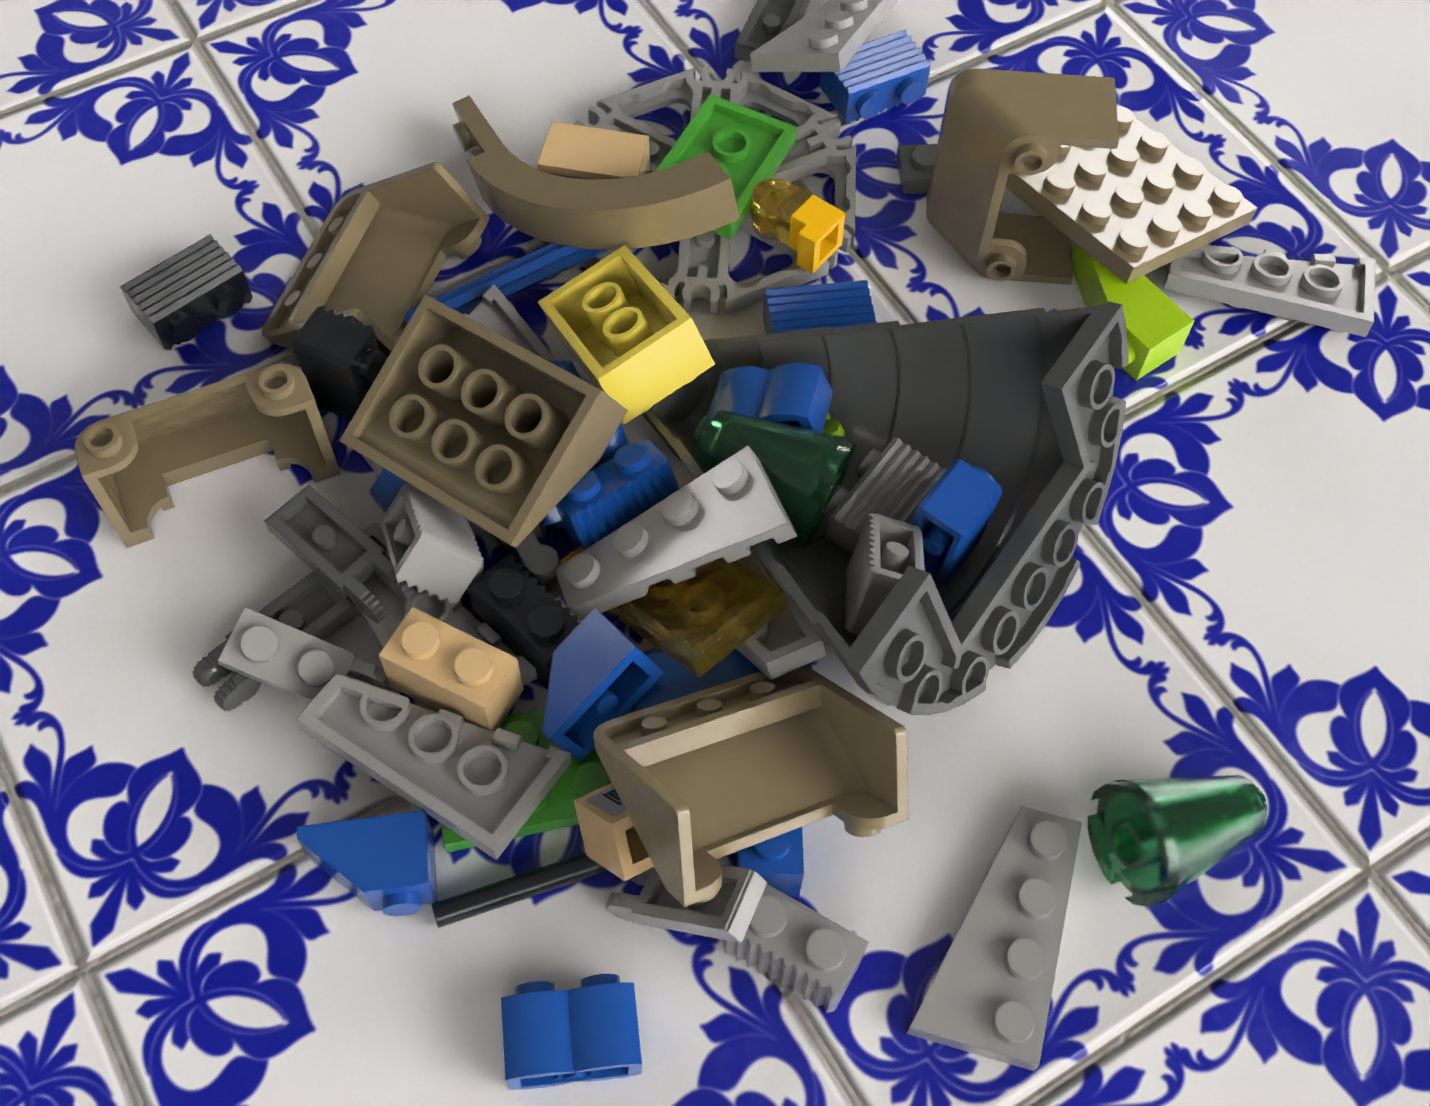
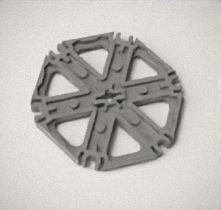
[574,67,856,315]

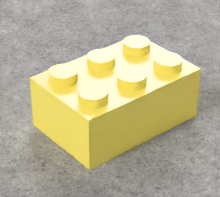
[538,245,715,425]

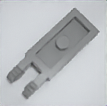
[218,607,394,703]
[605,865,767,943]

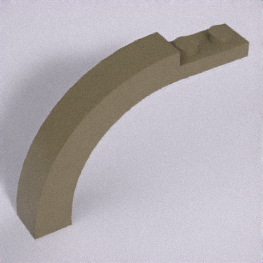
[452,95,740,250]

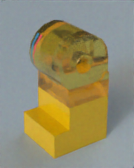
[752,178,845,274]

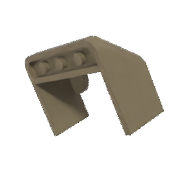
[926,68,1119,285]

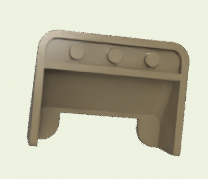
[262,162,490,360]
[593,666,908,907]

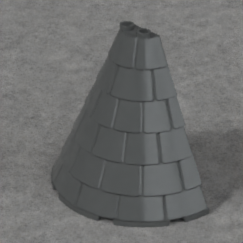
[642,301,1128,715]

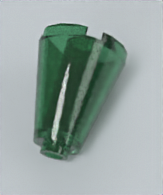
[691,410,856,544]
[1087,775,1268,907]

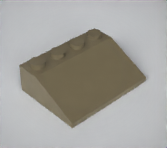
[339,294,628,548]

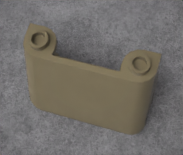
[75,363,341,548]

